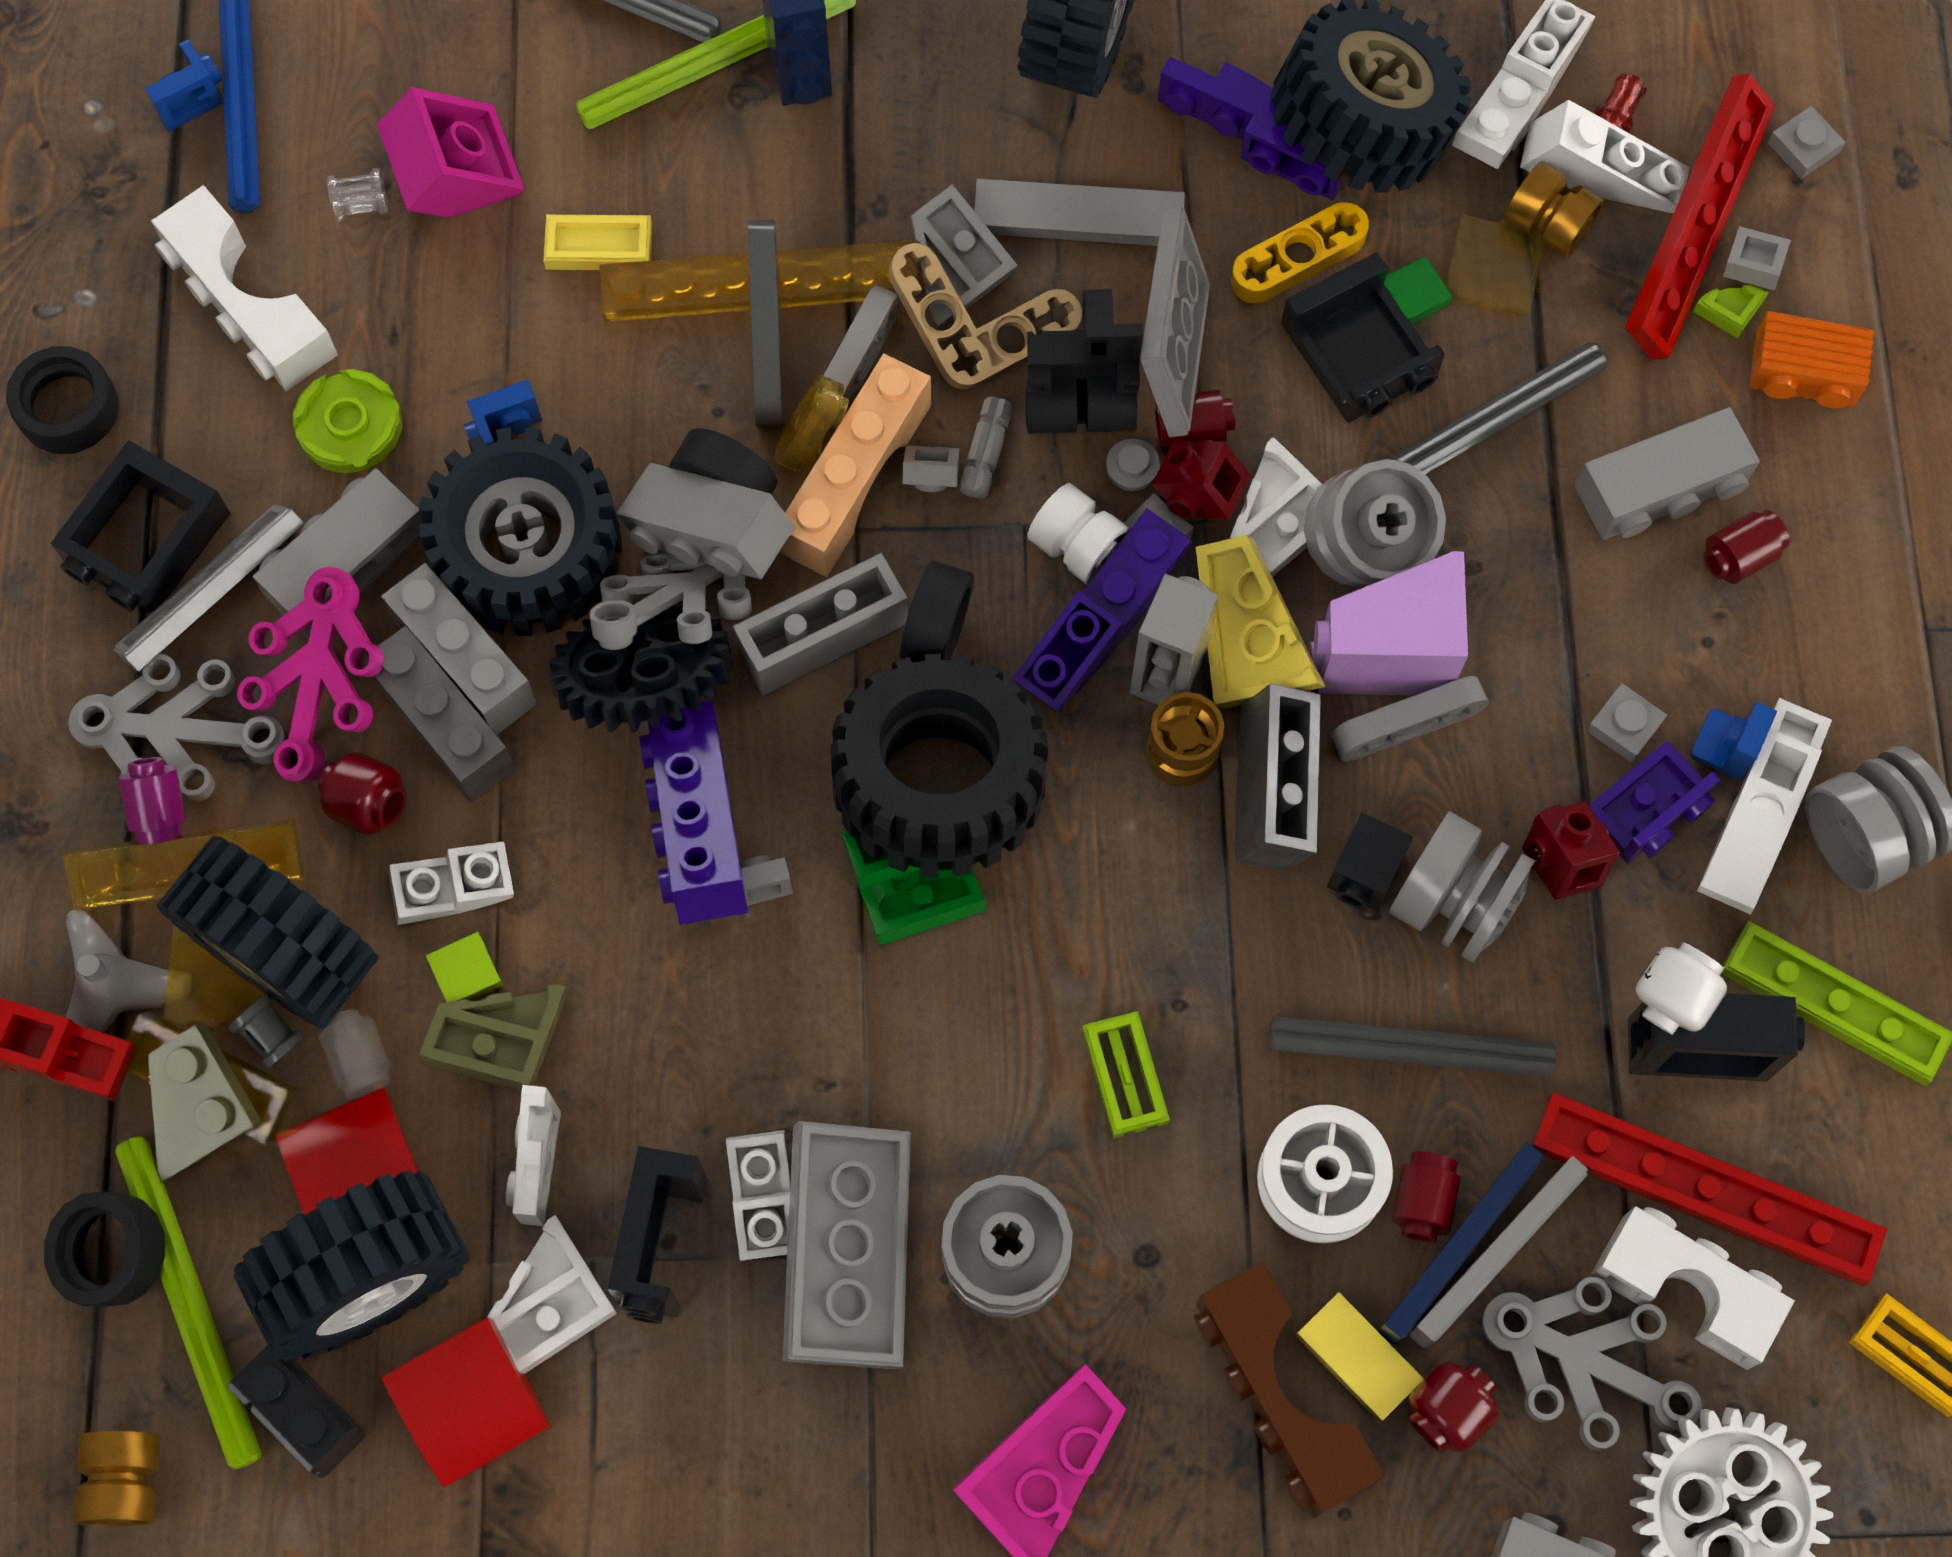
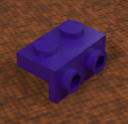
[1589,740,1721,864]

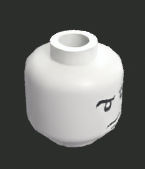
[1636,942,1727,1035]

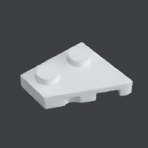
[1230,437,1322,577]
[506,1085,561,1226]
[487,1215,617,1374]

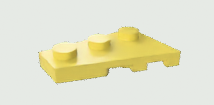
[1196,535,1325,709]

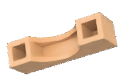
[780,353,931,577]

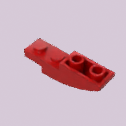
[0,998,137,1102]

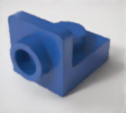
[145,39,223,132]
[464,379,542,446]
[1690,702,1777,781]

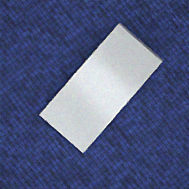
[388,841,514,925]
[726,1130,791,1261]

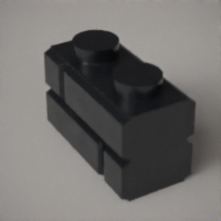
[227,1346,366,1478]

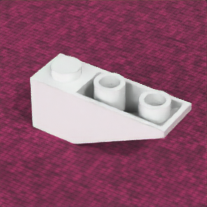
[1520,100,1690,214]

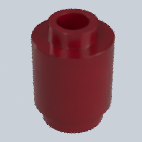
[1154,389,1235,447]
[1704,510,1790,584]
[1392,1151,1461,1243]

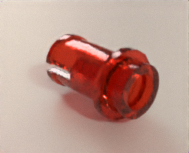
[1594,73,1647,133]

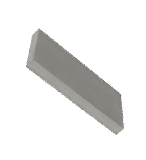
[1140,206,1210,437]
[782,1121,911,1369]

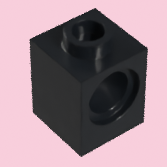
[1327,813,1413,911]

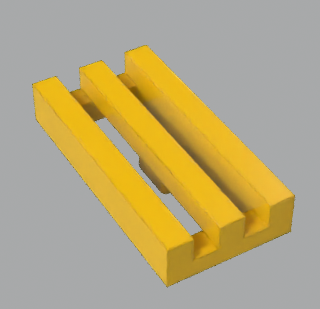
[1848,1293,1952,1418]

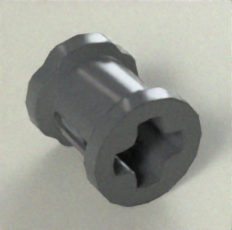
[226,993,304,1070]

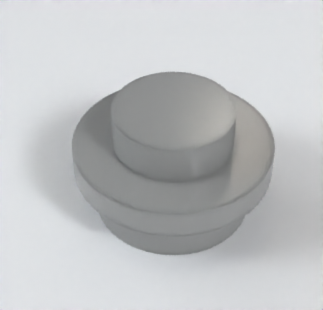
[1106,438,1160,492]

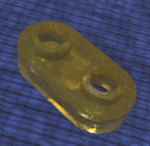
[775,375,848,472]

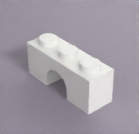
[1590,1206,1795,1370]

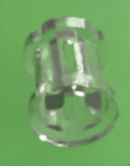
[327,167,390,223]

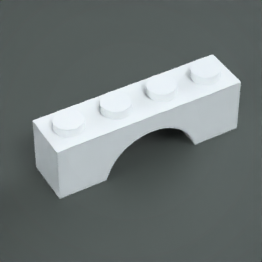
[151,185,338,392]

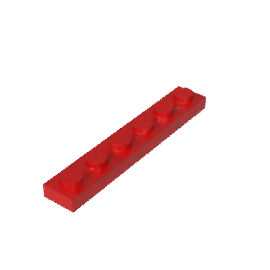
[1625,73,1775,360]
[1531,1092,1888,1286]

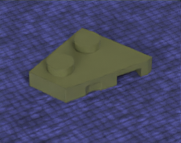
[419,984,567,1091]
[148,1022,263,1182]

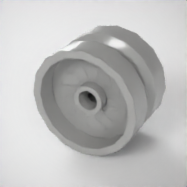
[1304,459,1446,589]
[941,1175,1073,1318]

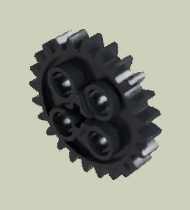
[549,605,733,732]

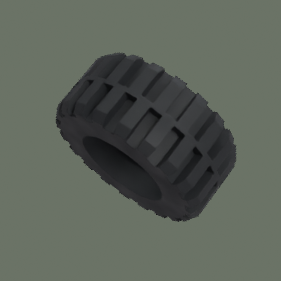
[830,653,1048,878]

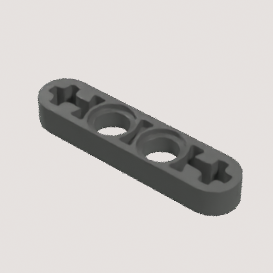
[748,220,783,427]

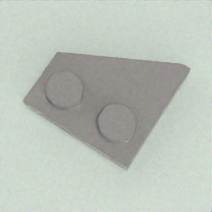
[911,184,1018,330]

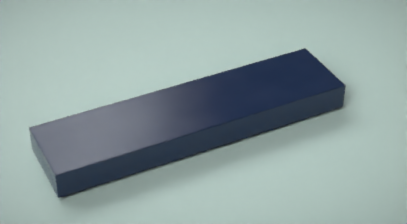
[1378,1142,1543,1346]

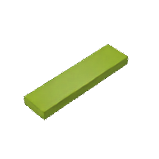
[1721,920,1952,1087]

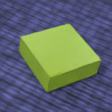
[426,932,504,1002]

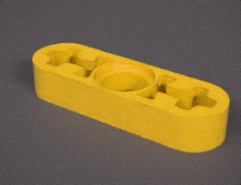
[1231,202,1369,304]

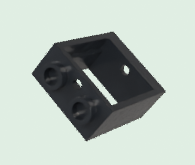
[50,440,230,614]
[1628,993,1805,1082]

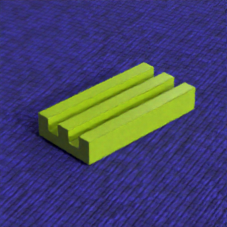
[1082,1011,1170,1139]

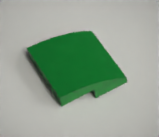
[841,831,986,946]

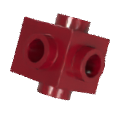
[1152,439,1251,520]
[1522,801,1620,900]

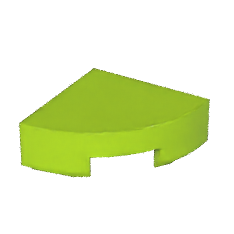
[1693,284,1769,339]

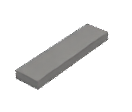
[974,178,1185,246]
[113,504,304,672]
[1408,1155,1588,1349]

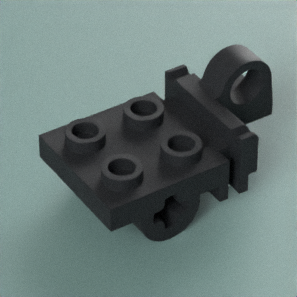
[1025,289,1143,434]

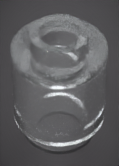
[318,1009,392,1100]

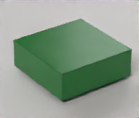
[1384,256,1453,324]

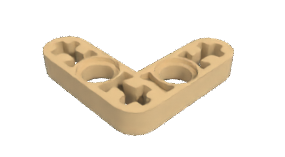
[888,243,1082,390]

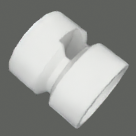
[1027,483,1130,585]

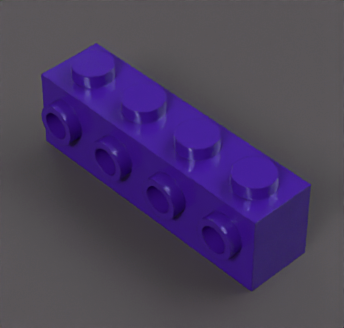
[639,700,748,925]

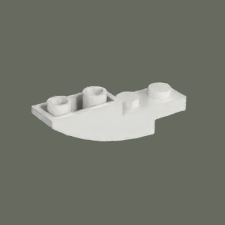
[1452,0,1595,169]
[1697,698,1832,915]

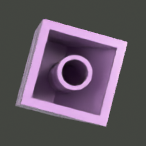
[1308,551,1468,696]

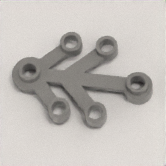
[590,552,752,650]
[68,654,288,802]
[1482,1277,1702,1451]

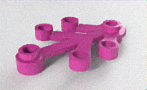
[237,567,383,783]

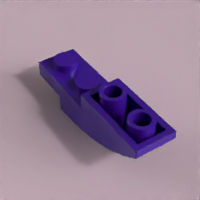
[1158,57,1342,201]
[1012,508,1192,713]

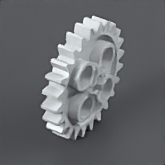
[1630,1407,1833,1557]

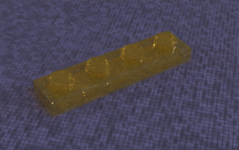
[63,819,305,910]

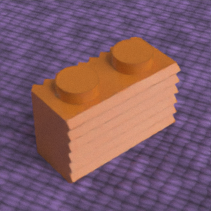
[1749,311,1875,408]

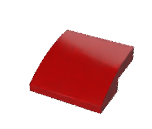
[275,1087,420,1215]
[381,1317,551,1487]

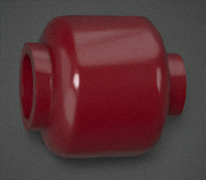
[318,752,407,834]
[1408,1362,1499,1454]

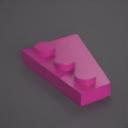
[951,1364,1126,1557]

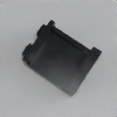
[1281,252,1445,423]
[607,1146,707,1324]

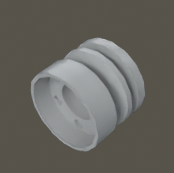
[1805,746,1952,894]
[1388,811,1535,963]

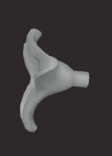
[66,909,193,1033]

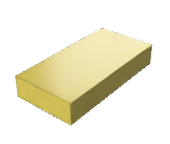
[543,214,653,271]
[1295,1292,1424,1423]

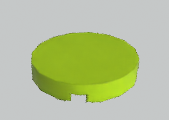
[293,369,403,474]

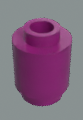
[118,757,186,844]

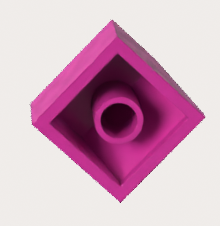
[377,87,525,218]

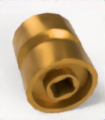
[1504,161,1604,259]
[1146,692,1225,787]
[72,1431,161,1526]

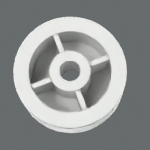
[1257,1105,1393,1244]

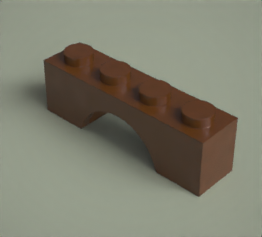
[1194,1261,1385,1517]

